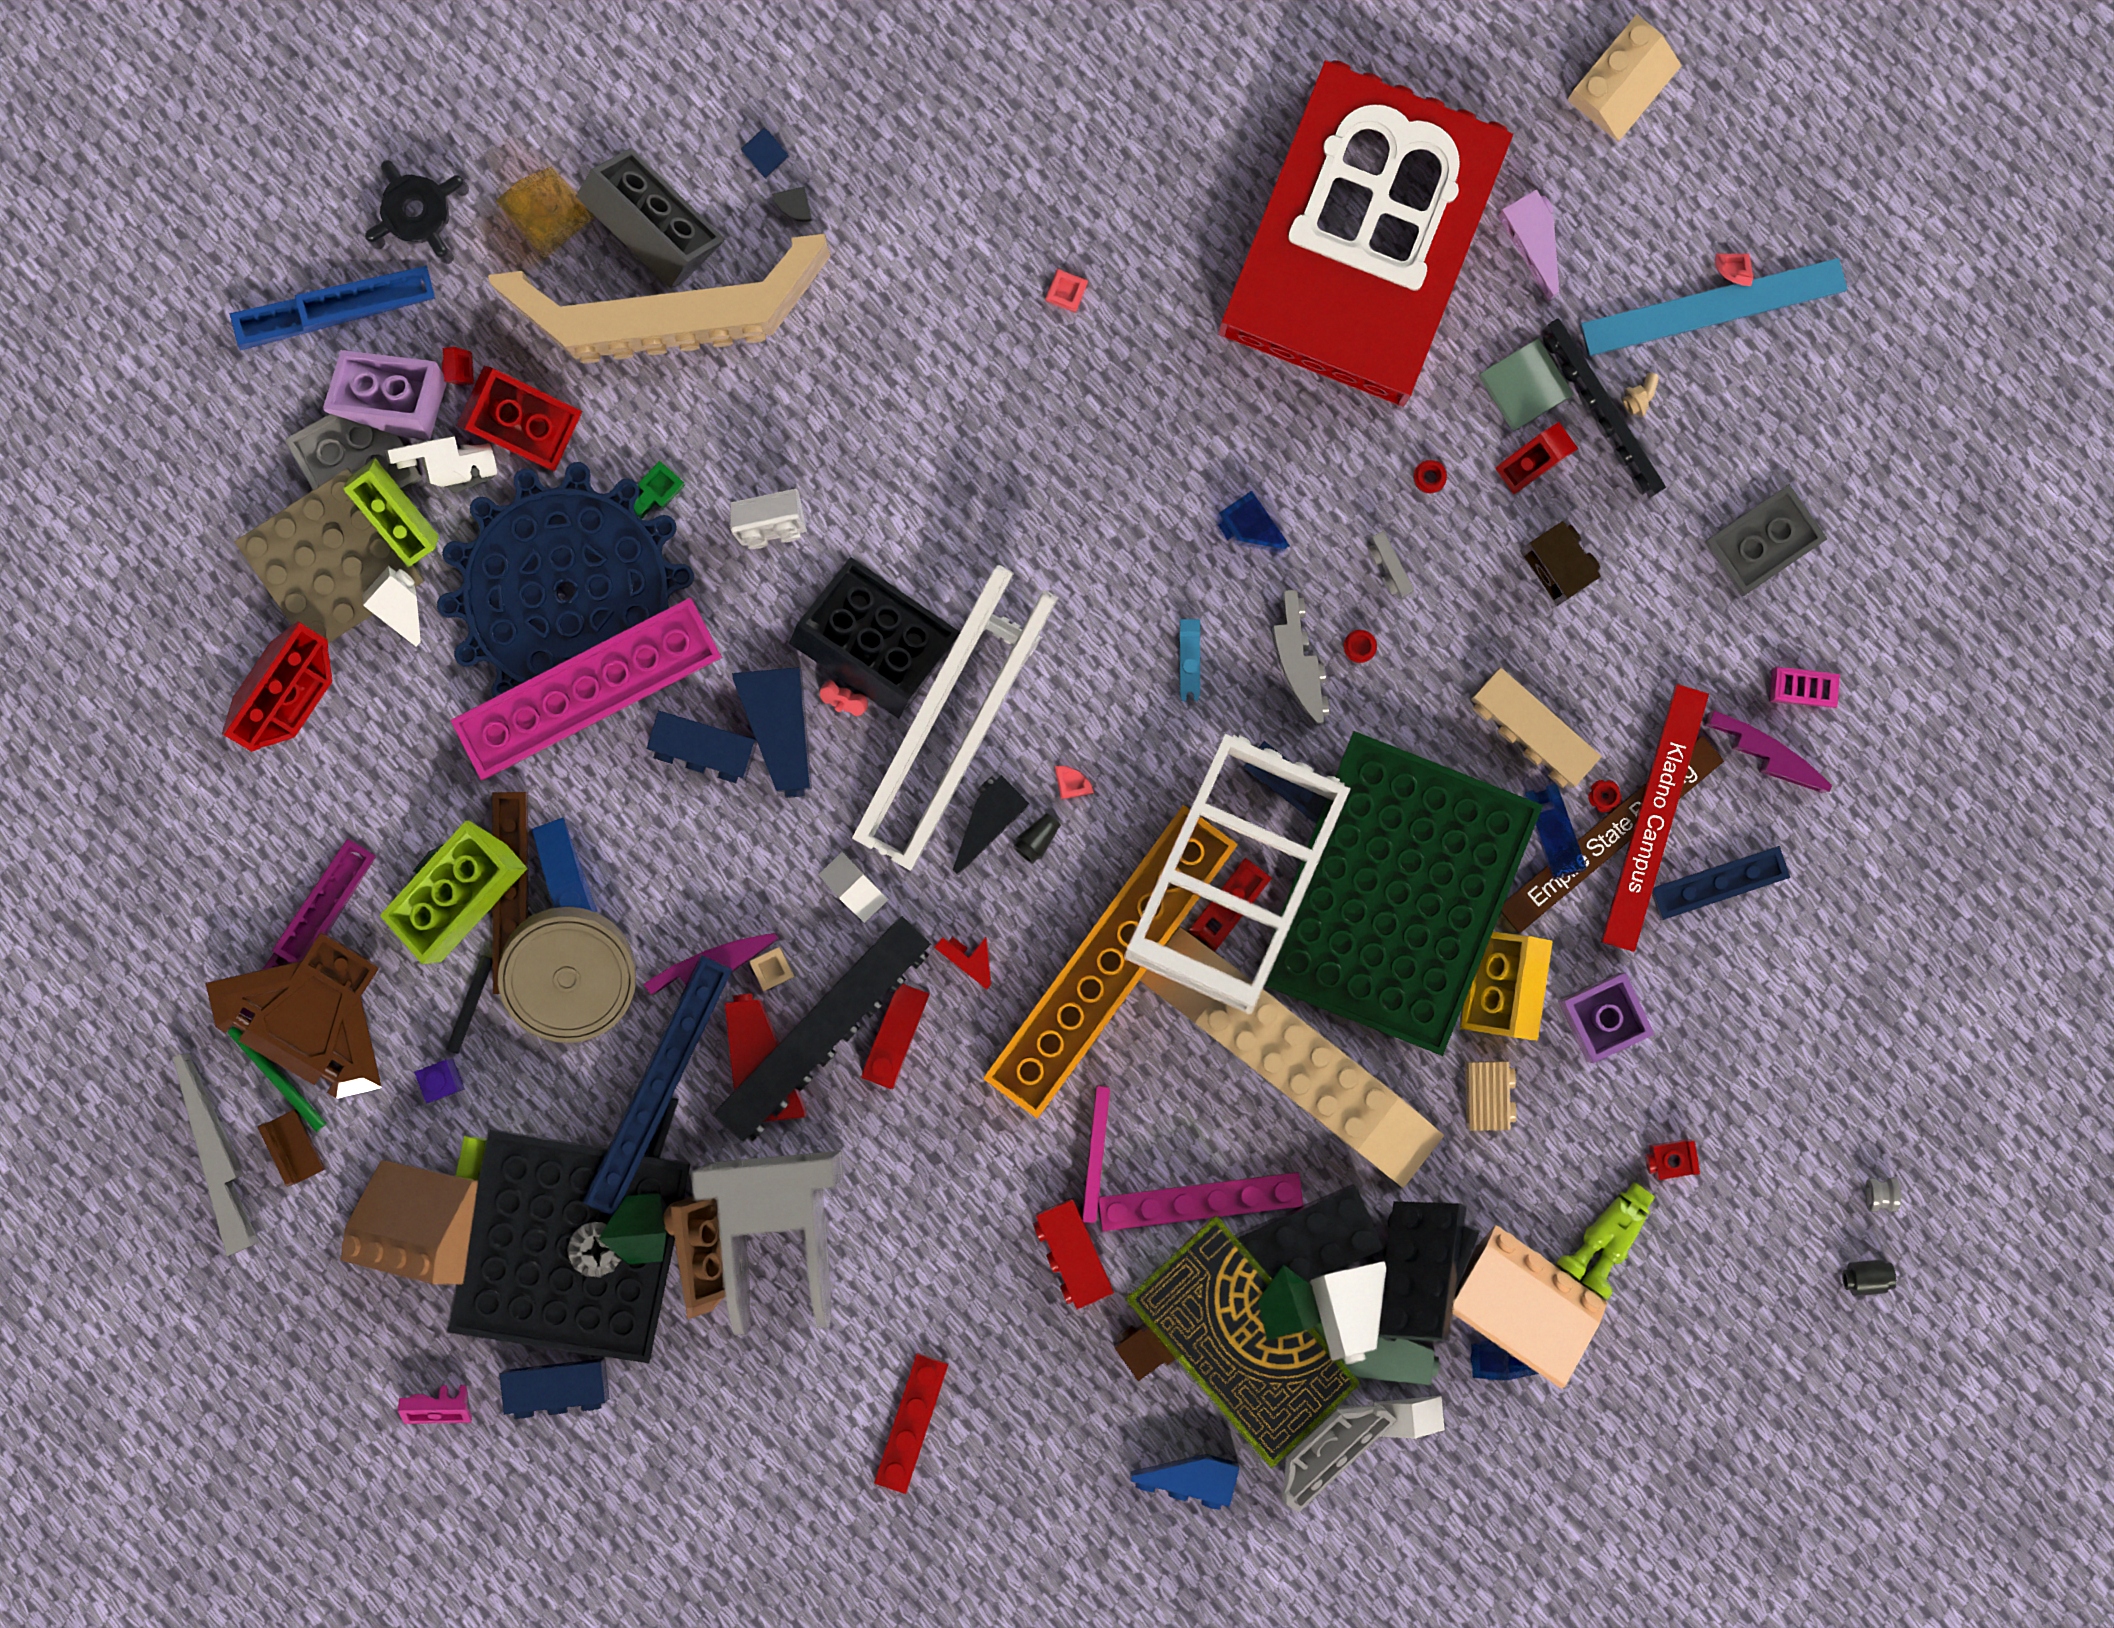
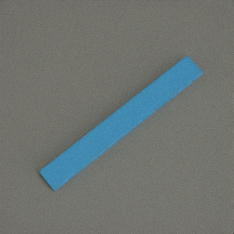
[1580,258,1848,357]

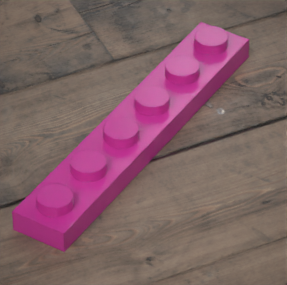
[1099,1172,1303,1231]

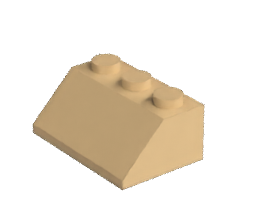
[1567,14,1682,142]

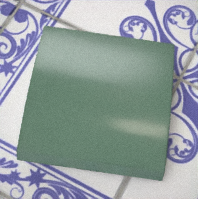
[1478,338,1574,432]

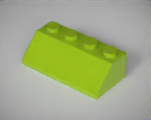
[379,821,528,964]

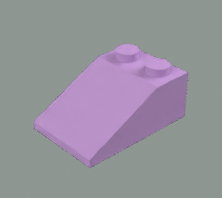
[323,350,447,440]

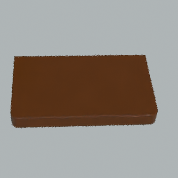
[257,1109,325,1187]

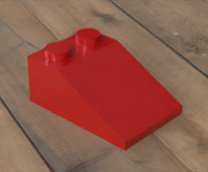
[456,365,583,472]

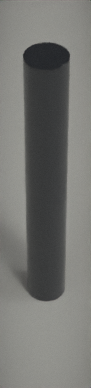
[446,955,493,1054]

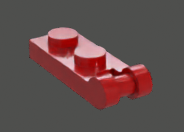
[1188,857,1272,952]

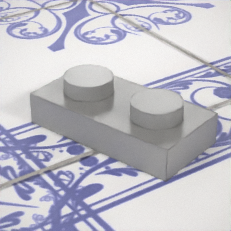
[1367,531,1414,600]

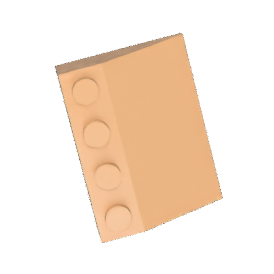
[1452,1225,1608,1389]

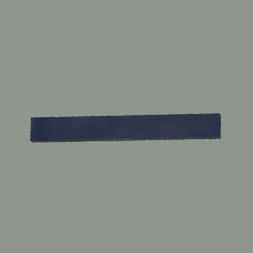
[582,955,733,1216]

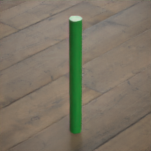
[227,1026,327,1133]

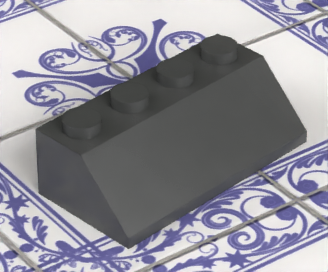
[575,148,726,289]

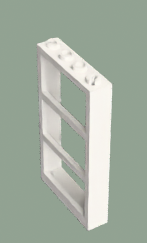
[1125,734,1350,1015]

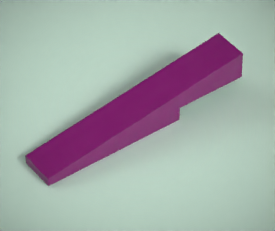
[240,838,376,1019]

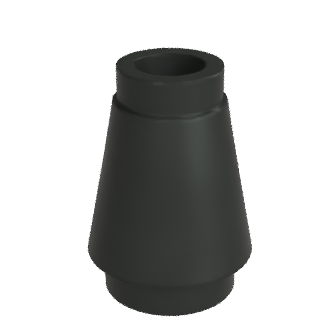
[1013,813,1061,864]

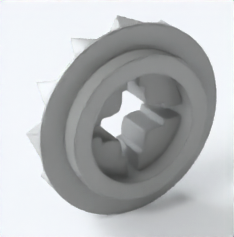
[568,1222,622,1277]

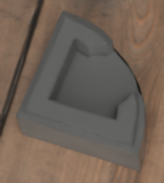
[772,187,812,222]

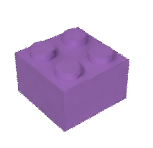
[1558,972,1655,1063]

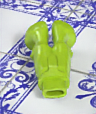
[1556,1182,1655,1301]

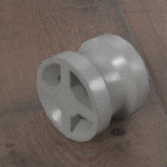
[1866,1178,1901,1212]

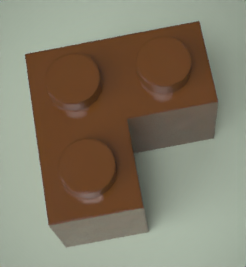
[1114,1313,1182,1382]

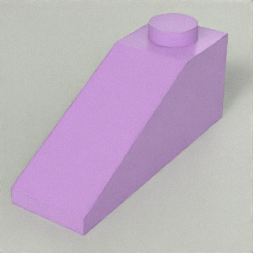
[1498,189,1559,301]

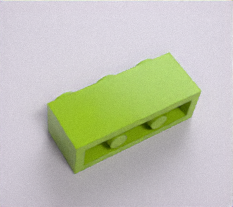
[343,458,440,568]

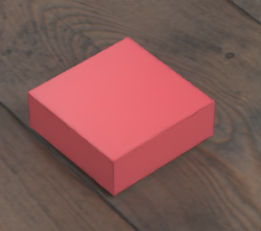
[1045,269,1088,313]

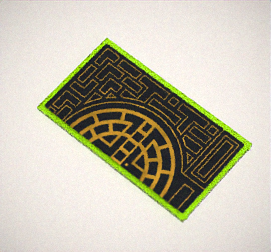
[1125,1215,1360,1469]

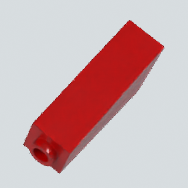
[725,993,807,1122]

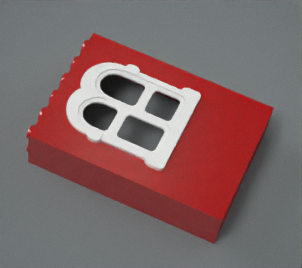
[1218,60,1514,407]

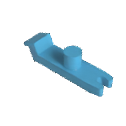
[1180,619,1200,701]

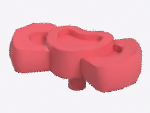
[819,680,868,716]

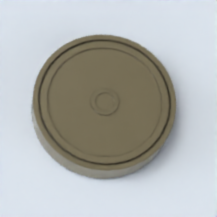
[498,907,636,1043]

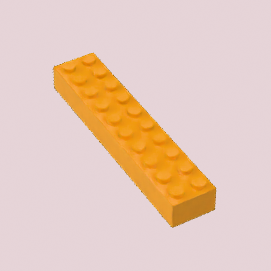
[983,805,1238,1119]

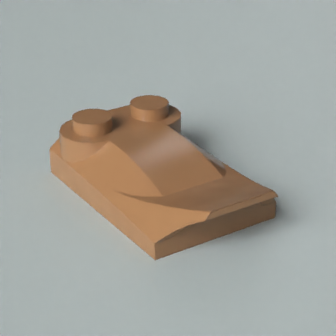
[664,1196,726,1320]

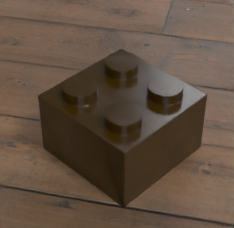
[1520,521,1601,606]

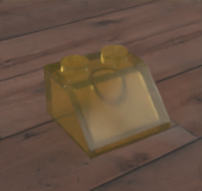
[496,166,595,259]

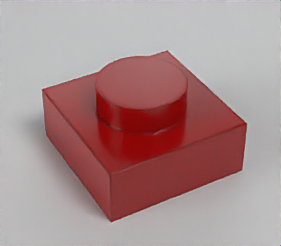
[441,347,474,386]

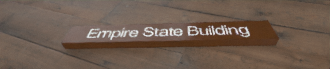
[1501,736,1724,933]

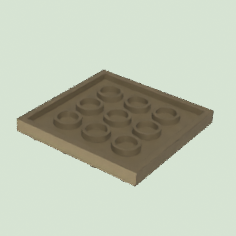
[234,468,425,644]

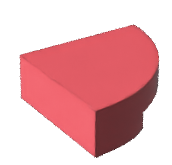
[1715,253,1753,286]
[1055,766,1094,800]

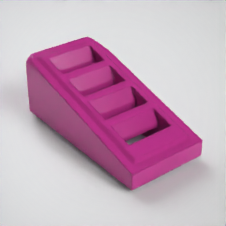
[1769,667,1840,708]

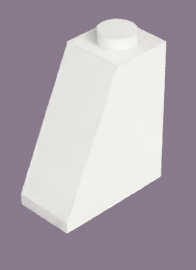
[1311,1261,1386,1364]

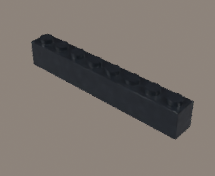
[712,916,931,1143]

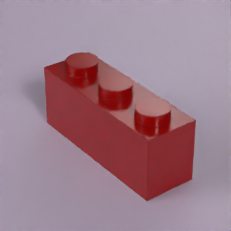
[1032,1197,1114,1310]

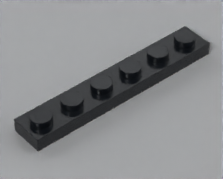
[1543,318,1666,499]

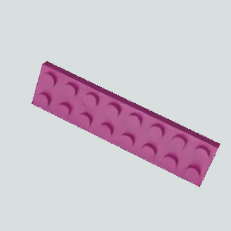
[450,597,723,780]

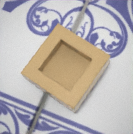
[749,947,795,992]

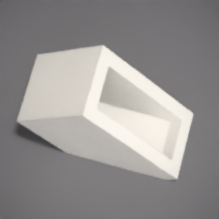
[362,566,421,646]

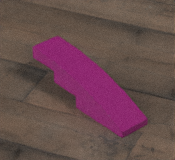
[1704,710,1832,793]
[643,933,780,995]

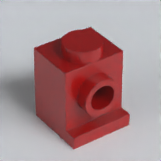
[1645,1139,1701,1180]

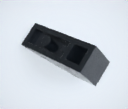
[953,775,1030,875]

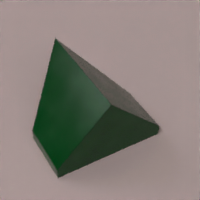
[598,1193,666,1264]
[1258,1265,1321,1340]

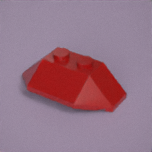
[222,621,332,752]

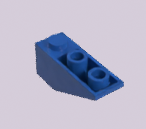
[1130,1454,1240,1510]

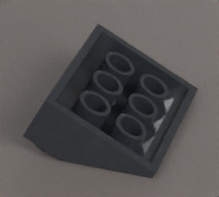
[789,557,960,719]

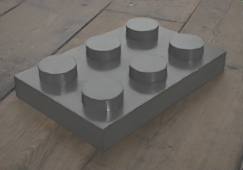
[1705,484,1827,597]

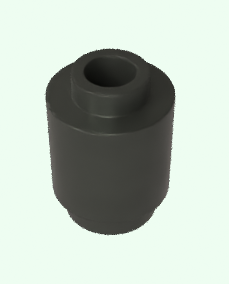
[1842,1259,1896,1296]

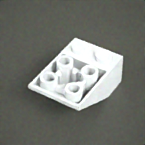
[730,489,807,549]

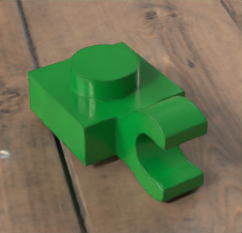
[628,460,685,520]

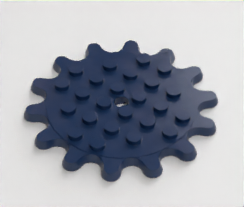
[437,462,694,698]

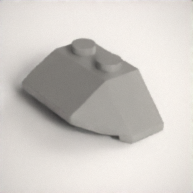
[1282,1405,1397,1513]

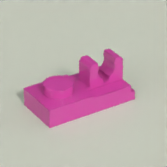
[398,1385,472,1424]

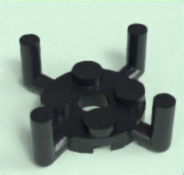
[365,160,469,264]

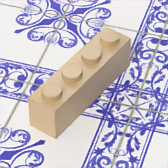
[1470,667,1602,788]

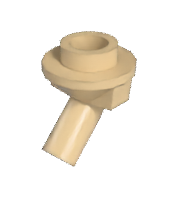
[1622,373,1659,418]

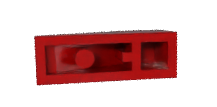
[861,984,930,1090]

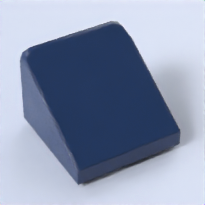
[741,127,789,179]

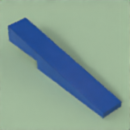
[229,266,435,351]

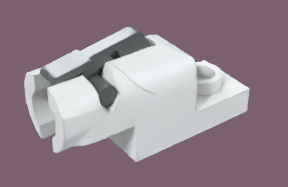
[385,436,497,493]

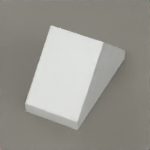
[818,851,888,923]
[1374,1396,1445,1439]

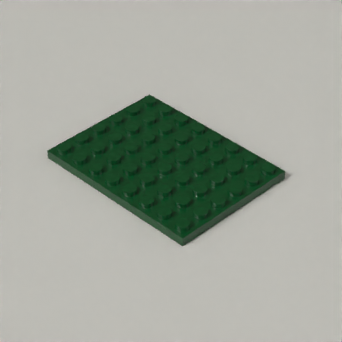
[1254,731,1543,1056]

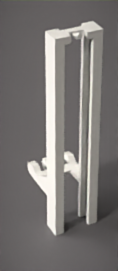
[852,565,1059,871]

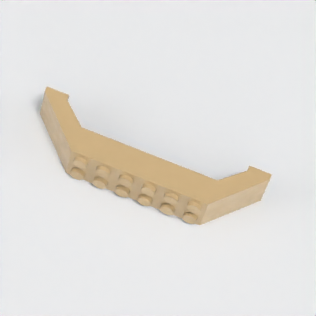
[489,234,831,363]
[1140,927,1445,1188]

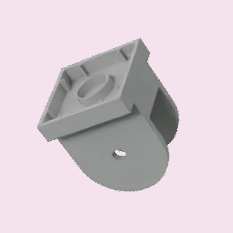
[692,1151,844,1336]

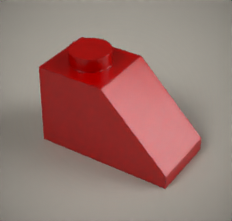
[1495,422,1578,495]

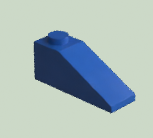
[532,817,598,912]

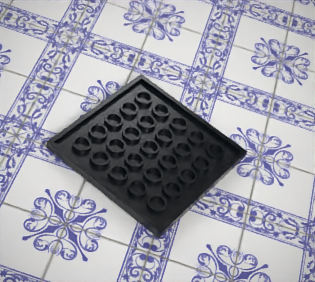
[446,1128,691,1363]

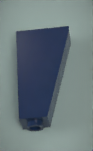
[732,667,812,798]

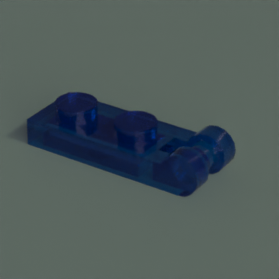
[1523,783,1587,880]

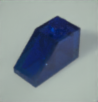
[1216,491,1290,553]
[1470,1340,1539,1381]

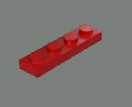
[874,1353,949,1494]

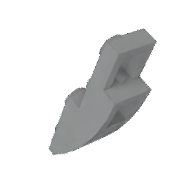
[1272,590,1329,725]

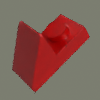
[934,936,992,990]

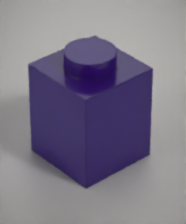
[414,1058,465,1104]

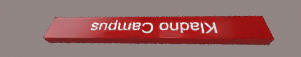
[1601,684,1709,952]

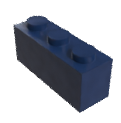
[646,710,757,784]
[499,1358,610,1419]

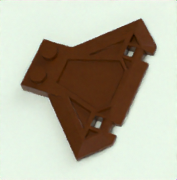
[205,931,382,1099]

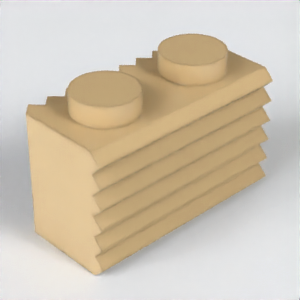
[1465,1061,1517,1131]

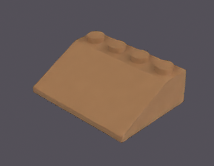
[340,1160,478,1284]

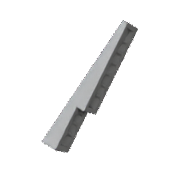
[173,1053,259,1257]

